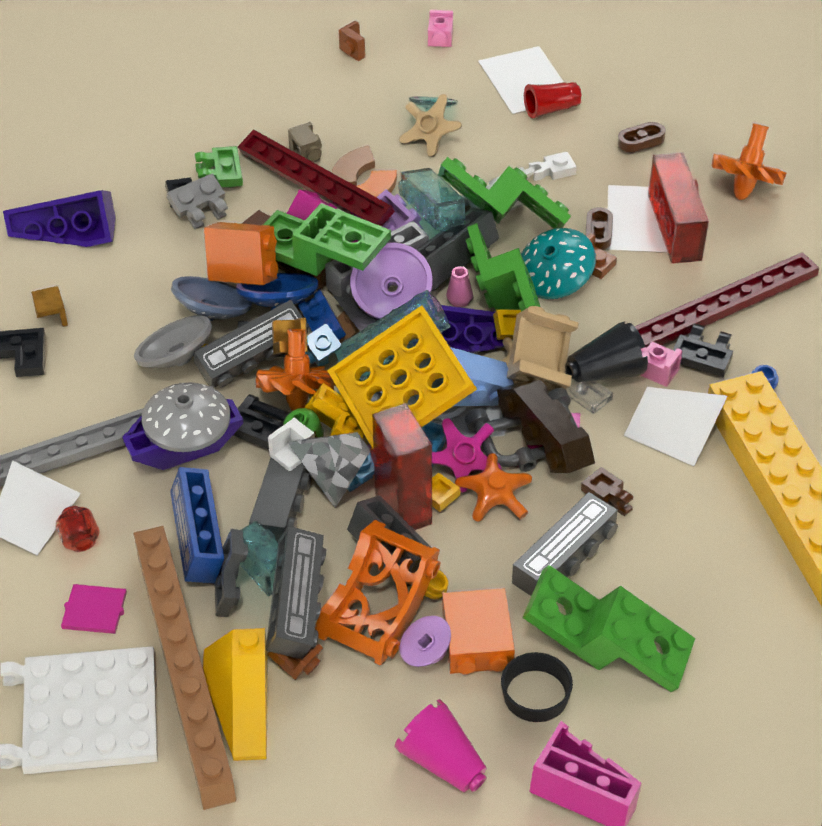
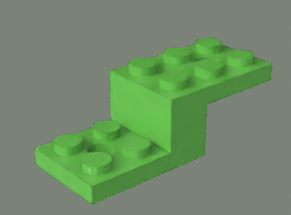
[438,157,571,229]
[263,203,391,276]
[466,223,541,312]
[522,565,695,692]

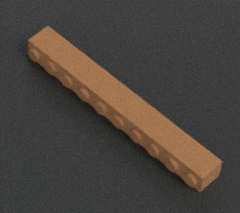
[133,526,236,810]

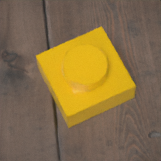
[493,310,521,340]
[418,472,460,512]

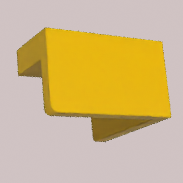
[305,383,364,438]

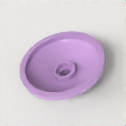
[350,242,433,321]

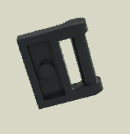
[233,394,292,450]

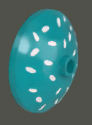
[521,228,596,299]

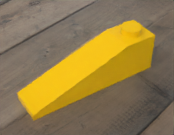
[203,628,268,761]

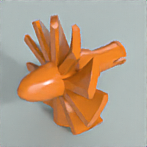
[711,123,787,200]
[256,329,336,411]

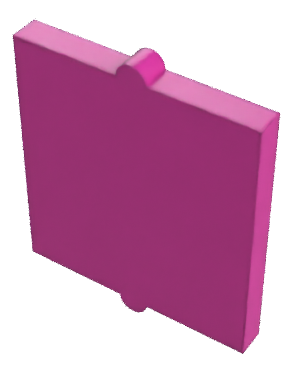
[61,584,127,634]

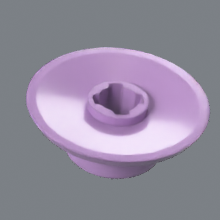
[400,616,451,667]

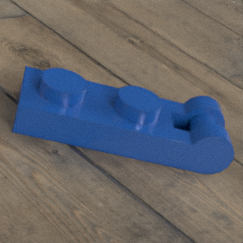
[297,290,346,340]

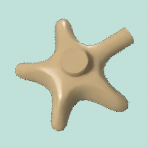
[399,94,462,157]

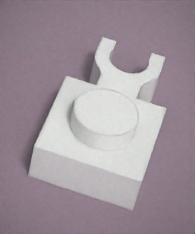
[529,152,577,181]

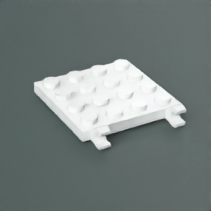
[0,646,158,774]

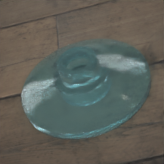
[409,96,458,112]

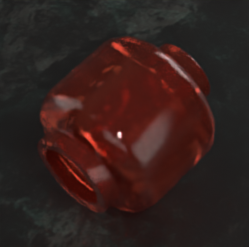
[55,505,100,552]

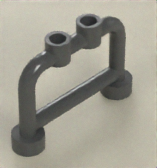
[464,388,578,472]

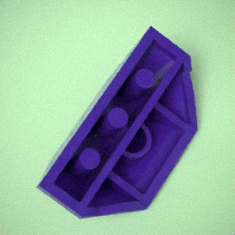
[122,399,243,470]

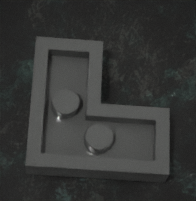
[214,529,248,617]

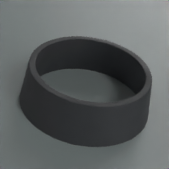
[501,652,573,722]

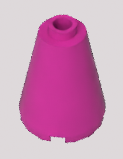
[394,699,487,792]

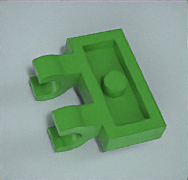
[195,146,243,188]

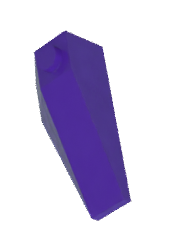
[3,190,116,247]

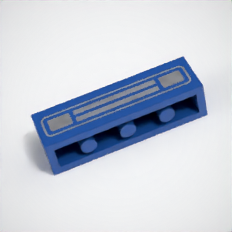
[170,467,224,584]

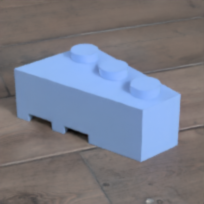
[415,347,514,406]

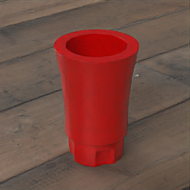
[524,82,582,119]

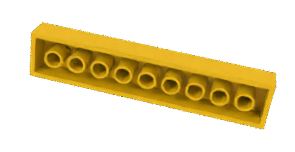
[708,371,822,607]

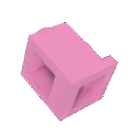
[428,10,453,47]
[640,342,682,387]

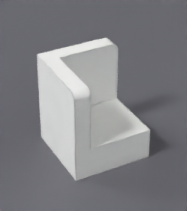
[268,418,315,471]

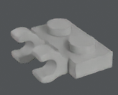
[167,173,228,229]

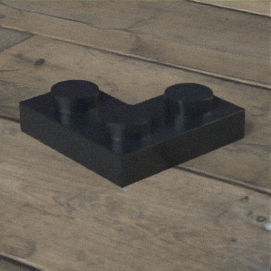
[0,328,46,377]

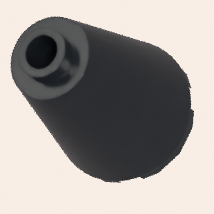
[565,321,648,382]

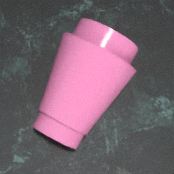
[446,267,473,307]

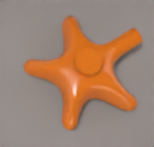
[455,453,532,521]

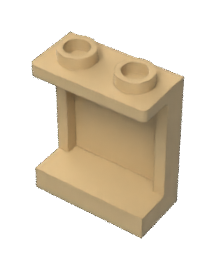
[507,306,579,391]

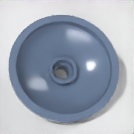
[171,276,252,321]

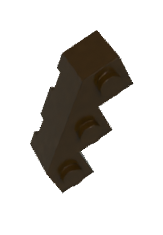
[497,380,595,473]

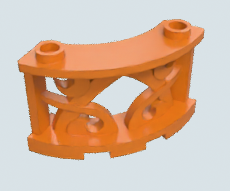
[315,520,440,666]

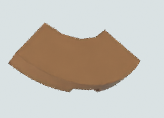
[332,145,375,186]

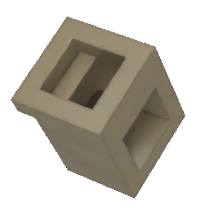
[288,122,322,162]

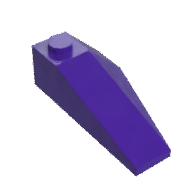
[411,302,504,353]

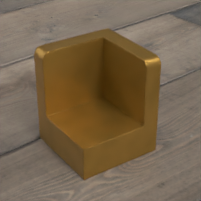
[31,286,68,327]
[272,318,308,355]

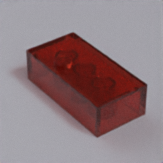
[648,152,709,264]
[370,403,432,530]

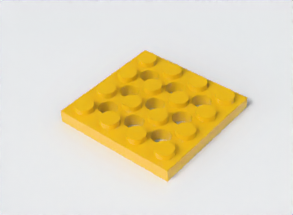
[327,305,477,456]

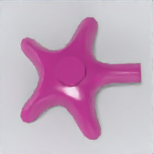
[425,418,502,492]

